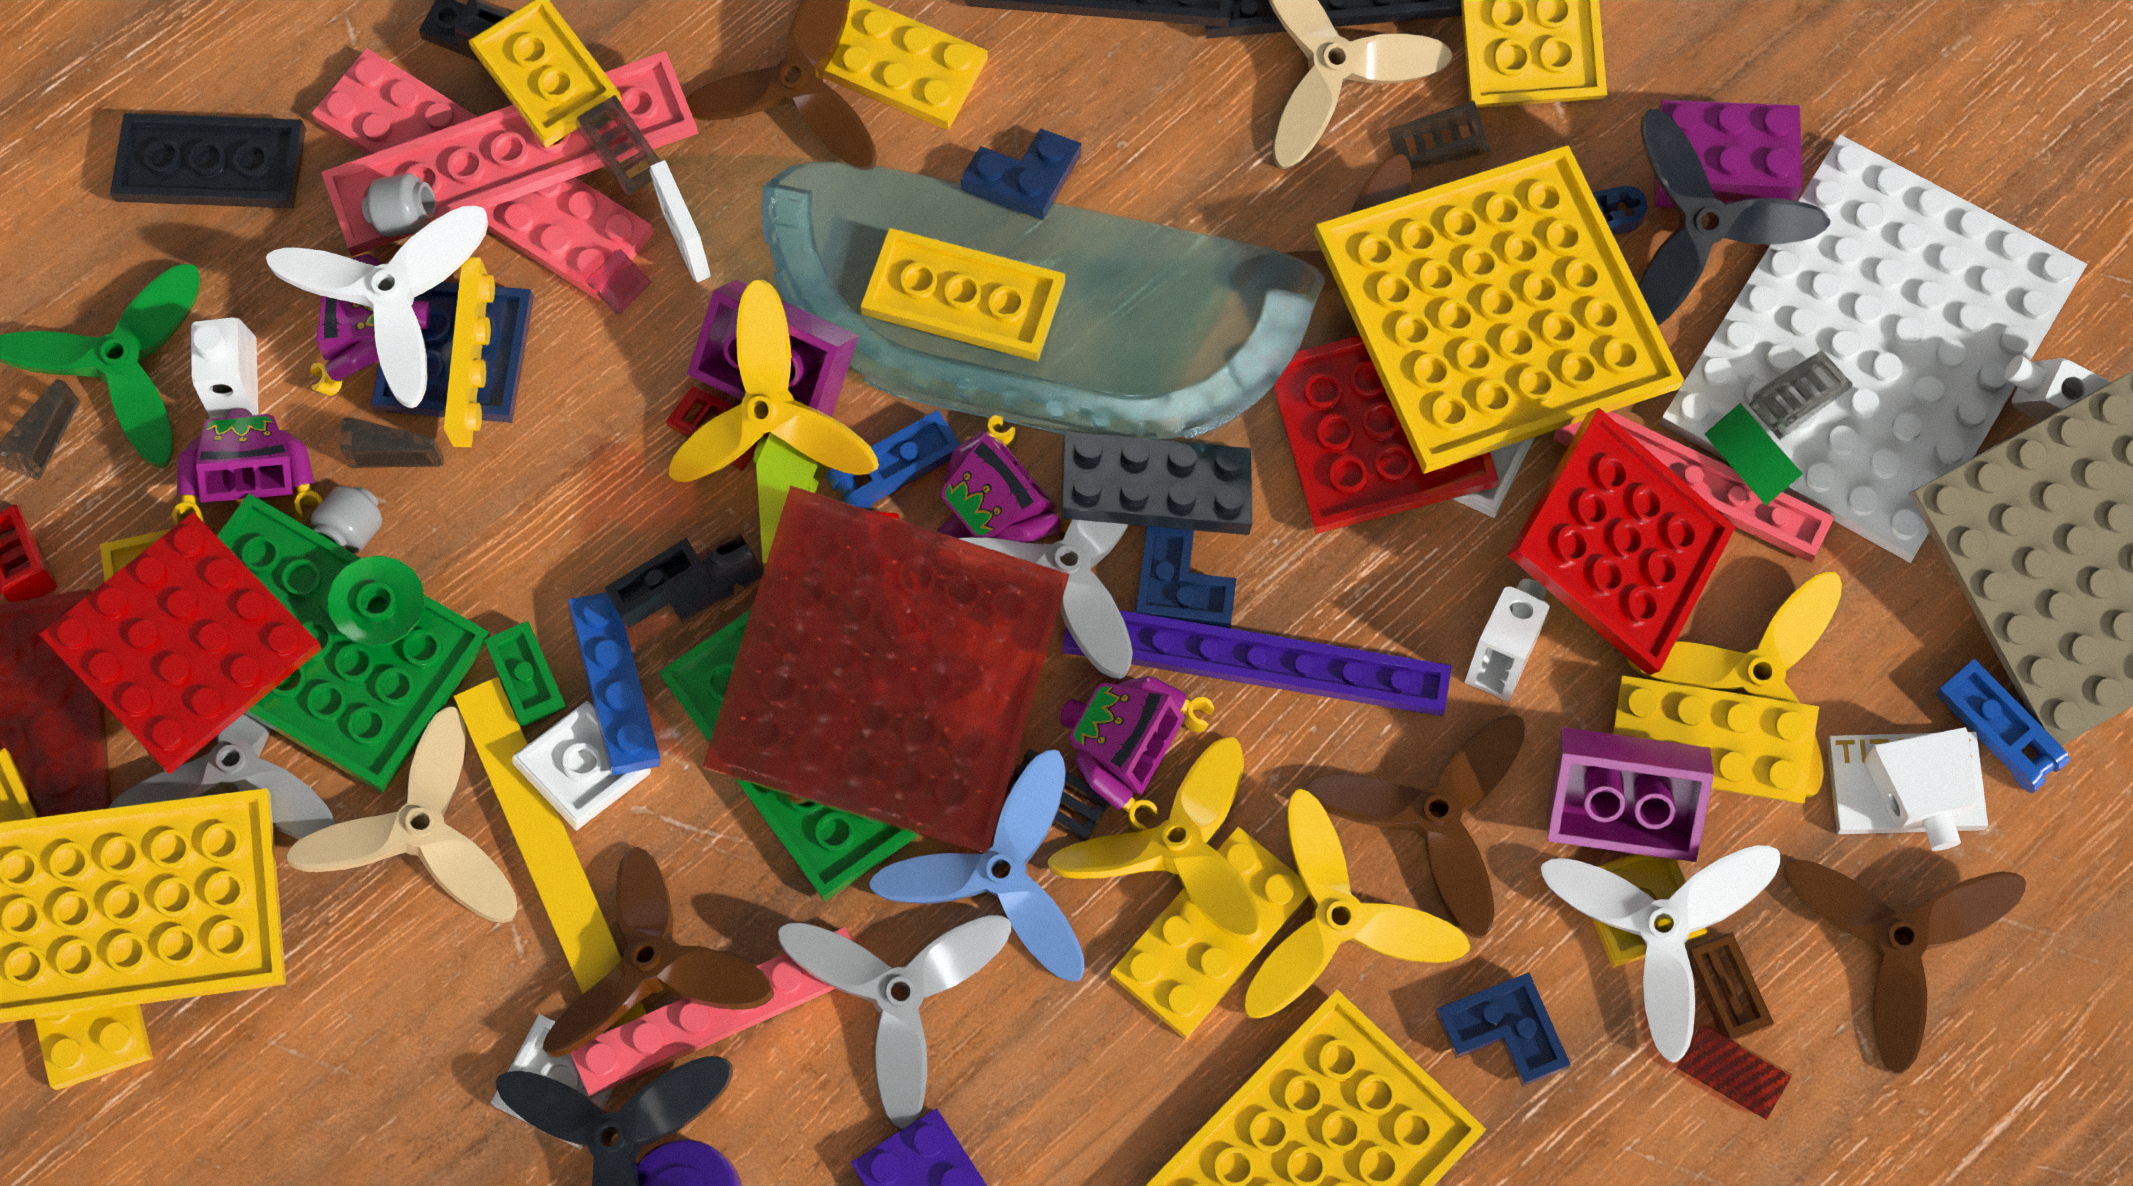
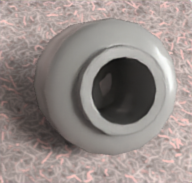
[362,173,436,237]
[310,486,382,554]

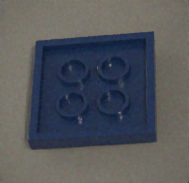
[371,282,534,423]

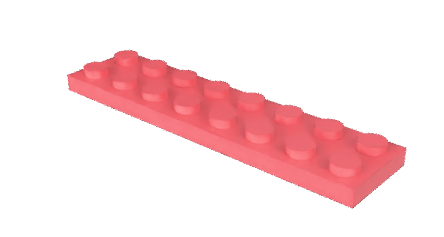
[311,48,654,301]
[321,51,698,256]

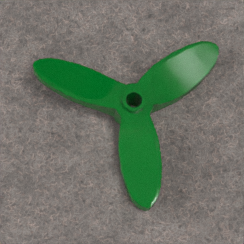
[0,264,201,468]

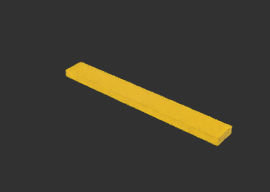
[454,676,647,1034]

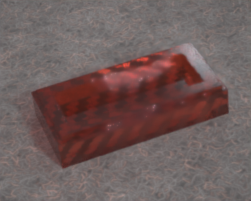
[1676,1022,1792,1120]

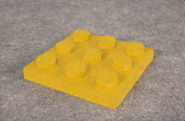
[1461,0,1607,108]

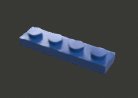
[568,592,660,776]

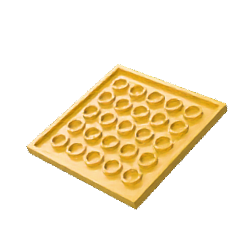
[1314,145,1684,474]

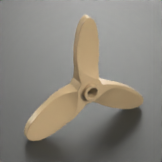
[1269,0,1452,169]
[286,706,517,923]

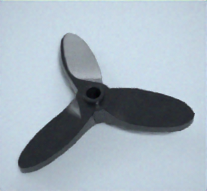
[1638,109,1831,326]
[496,1056,733,1186]

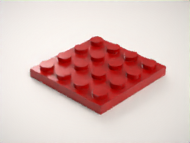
[1266,335,1499,534]
[1507,407,1736,676]
[39,512,321,775]

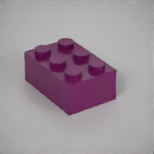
[1654,100,1802,208]
[687,280,859,417]
[1547,727,1714,862]

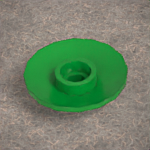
[327,555,425,647]

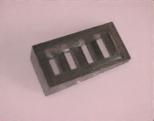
[576,95,661,195]
[1388,100,1490,170]
[1749,350,1853,440]
[0,379,80,480]
[340,417,444,468]

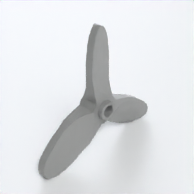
[937,520,1133,679]
[108,713,336,840]
[777,915,1011,1130]

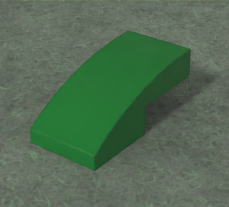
[1704,403,1803,505]

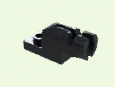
[419,0,515,62]
[604,533,766,628]

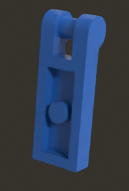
[825,410,960,517]
[1935,659,2070,793]

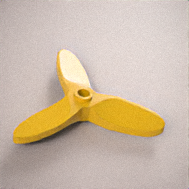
[669,280,879,482]
[1627,572,1842,797]
[1048,737,1262,942]
[1244,789,1470,1019]

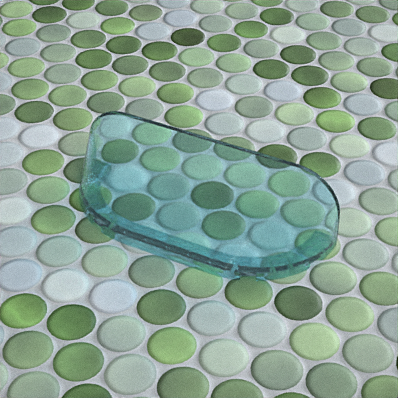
[761,162,1325,440]

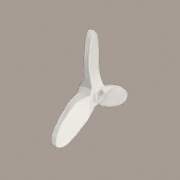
[266,205,488,408]
[1541,845,1780,1063]

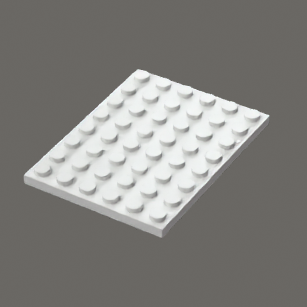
[1660,135,2087,563]

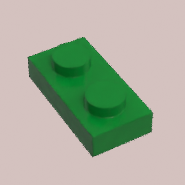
[484,620,567,728]

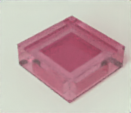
[585,249,652,314]

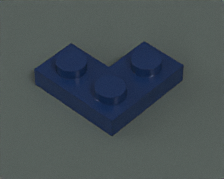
[960,128,1081,220]
[1136,526,1236,628]
[1436,973,1571,1087]

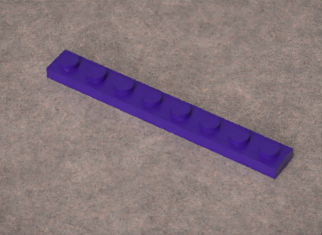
[1063,610,1452,716]

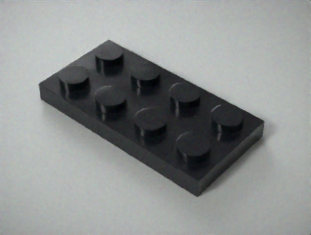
[110,113,306,208]
[1060,431,1252,535]

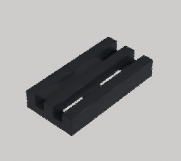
[1003,748,1110,841]

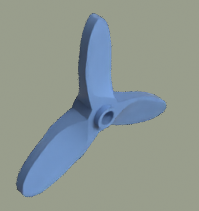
[869,749,1085,982]

